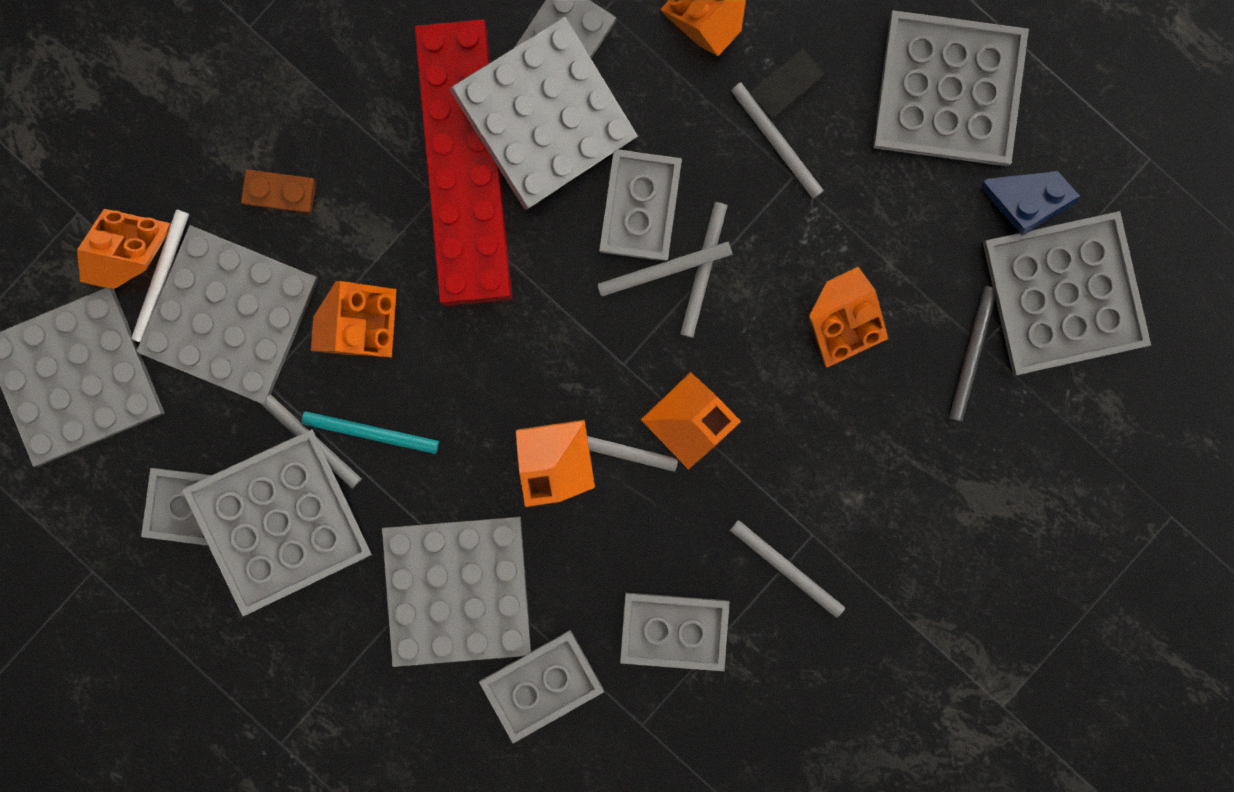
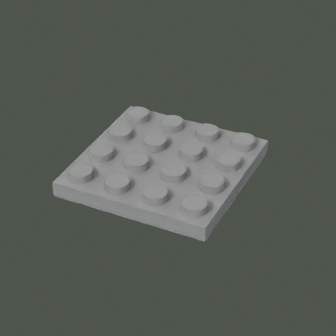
[873,10,1029,167]
[449,17,638,210]
[983,211,1151,376]
[136,225,319,404]
[0,288,165,467]
[182,429,372,616]
[382,517,531,667]

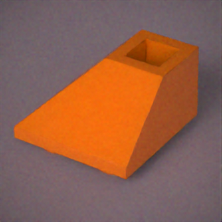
[660,0,746,56]
[77,209,171,289]
[809,267,888,368]
[311,281,397,357]
[641,372,741,469]
[516,420,595,507]

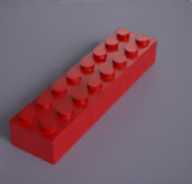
[415,20,513,306]

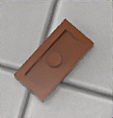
[241,169,316,214]

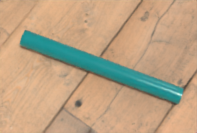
[302,411,439,454]

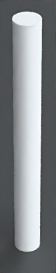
[131,210,189,342]

